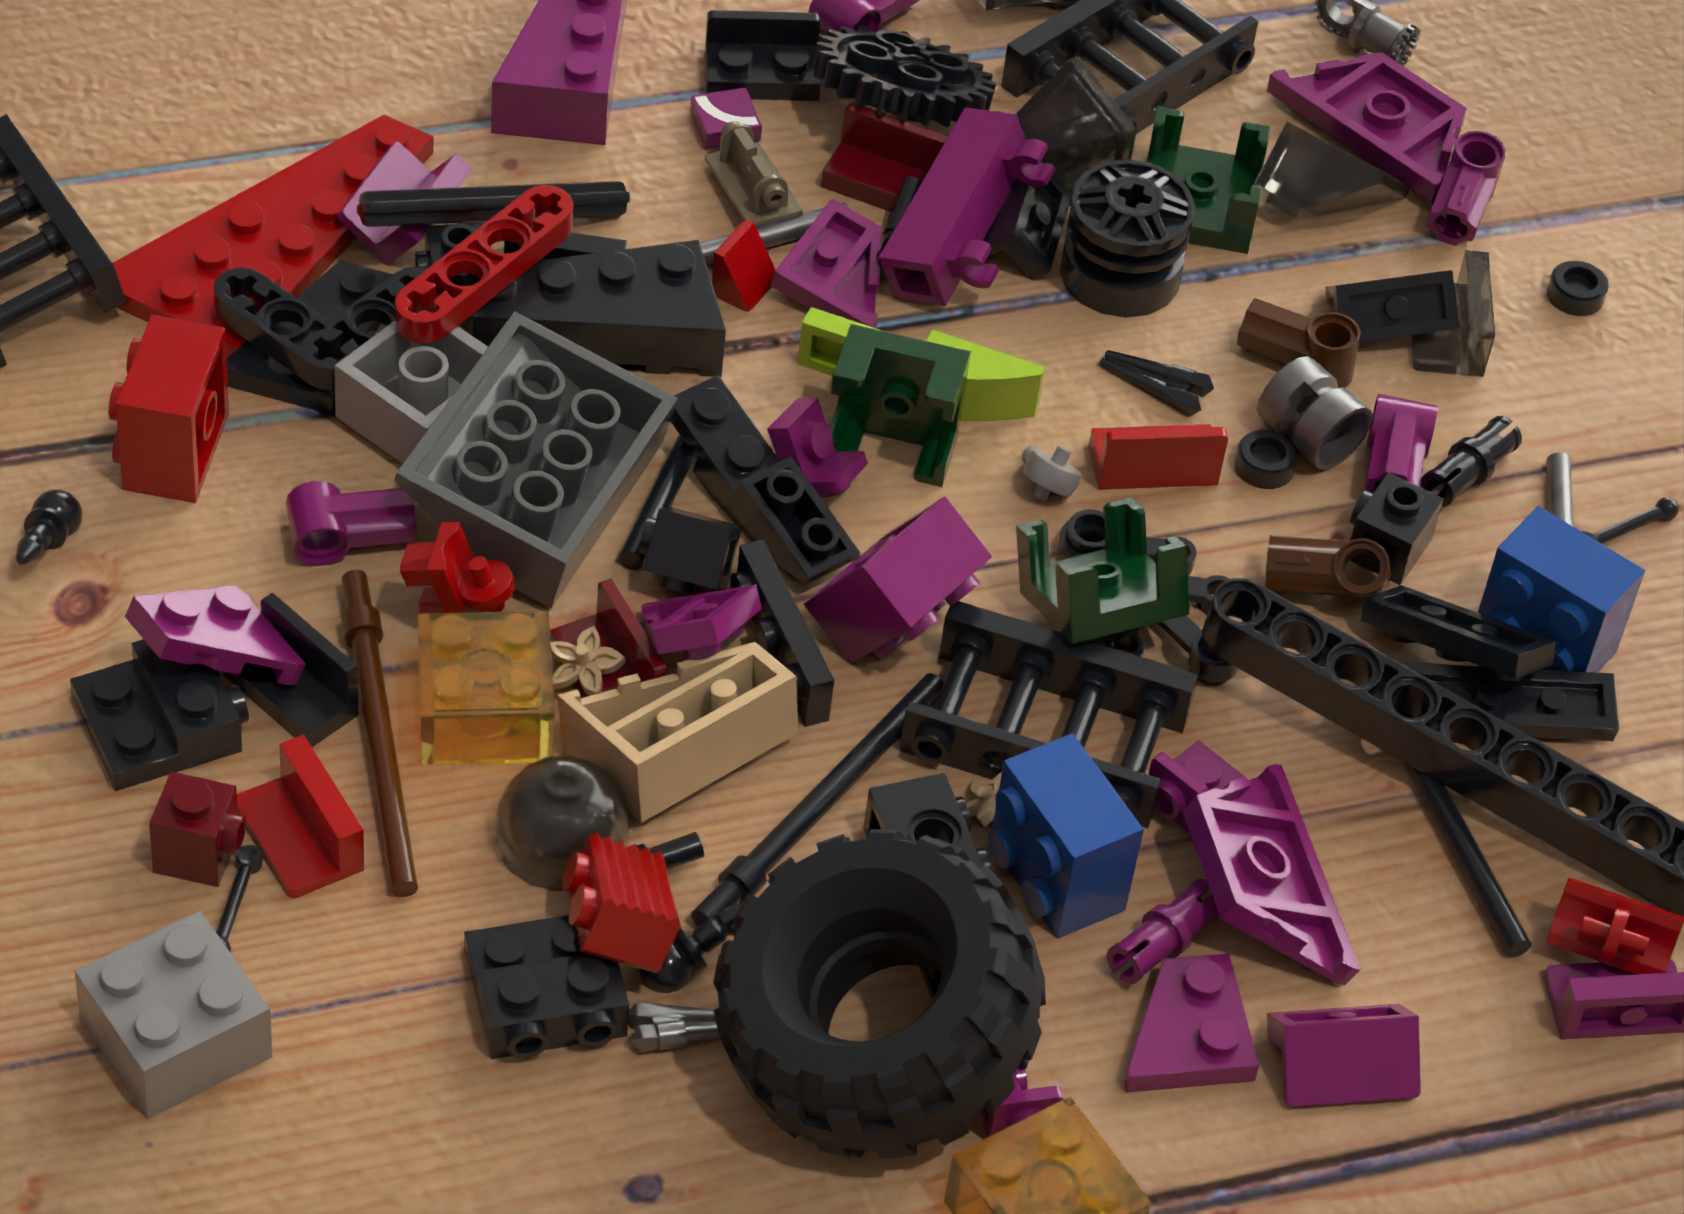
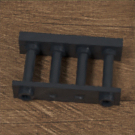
[1001,0,1259,158]
[0,114,126,368]
[900,601,1199,829]

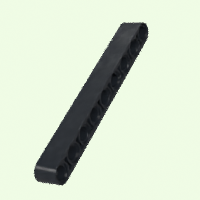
[1202,578,1684,917]

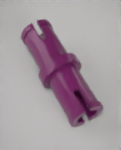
[1106,879,1220,984]

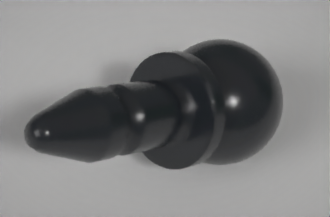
[15,489,82,565]
[639,902,743,993]

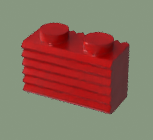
[562,832,681,973]

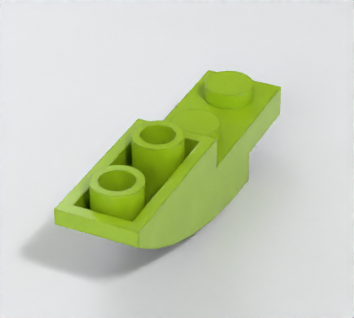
[798,307,1046,421]

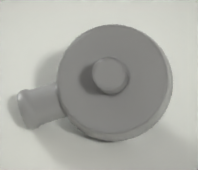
[1022,445,1081,501]

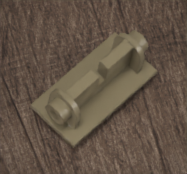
[705,121,803,227]

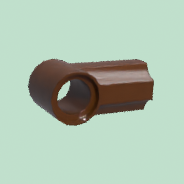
[1237,298,1361,388]
[1265,535,1391,602]

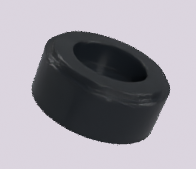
[1547,261,1609,316]
[1234,430,1298,489]

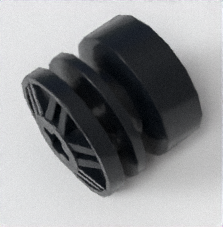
[1059,159,1195,318]

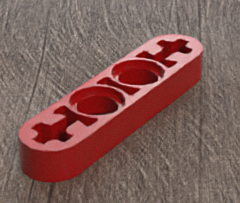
[395,185,573,344]

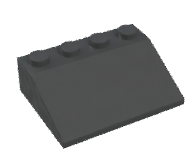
[394,311,678,608]

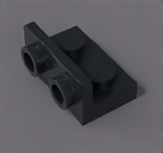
[704,10,821,101]

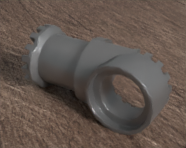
[1314,0,1421,67]

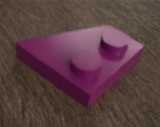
[770,199,882,328]
[641,584,762,659]
[125,585,306,685]
[1124,953,1259,1093]

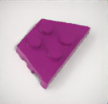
[1267,52,1467,202]
[1182,764,1361,985]

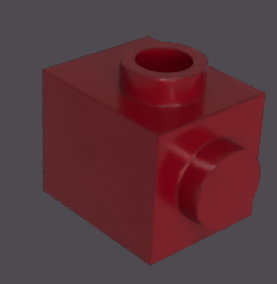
[149,771,247,887]

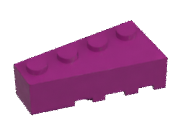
[491,0,627,145]

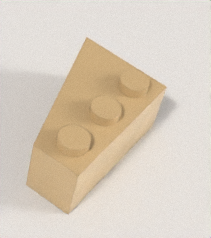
[558,642,798,823]

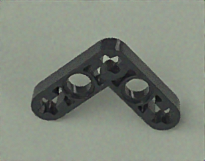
[213,267,438,390]

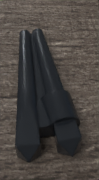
[1100,350,1214,417]

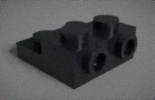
[70,639,249,791]
[464,915,630,1059]

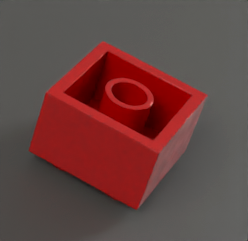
[108,315,229,503]

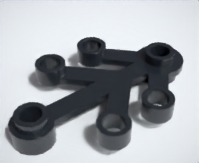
[1059,509,1238,686]

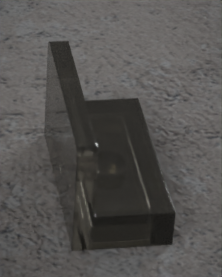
[1411,250,1495,377]

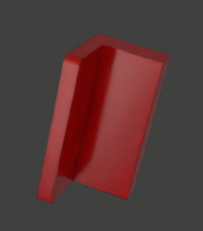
[1089,424,1228,490]
[237,734,364,899]

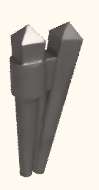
[629,1002,720,1052]

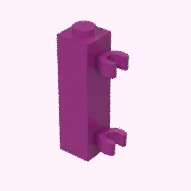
[879,108,1055,306]

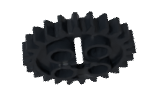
[811,25,996,127]

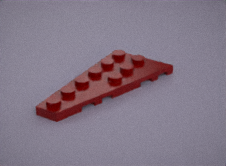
[88,114,434,359]

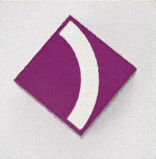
[690,88,762,149]

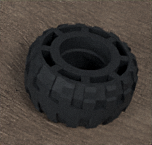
[713,829,1046,1159]

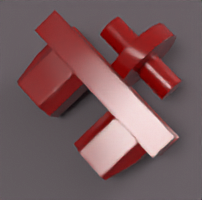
[400,522,516,649]
[1546,877,1684,975]

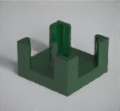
[1147,106,1270,254]
[830,324,971,487]
[1016,497,1189,644]

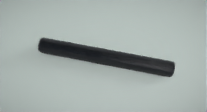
[357,181,630,227]

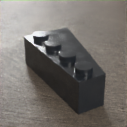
[461,240,726,377]

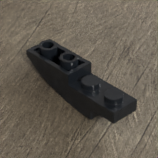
[670,375,861,584]

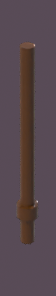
[341,570,418,897]

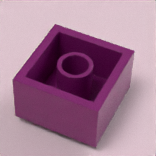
[804,496,992,664]

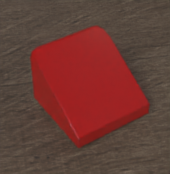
[712,219,775,312]

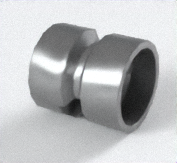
[1257,356,1373,470]

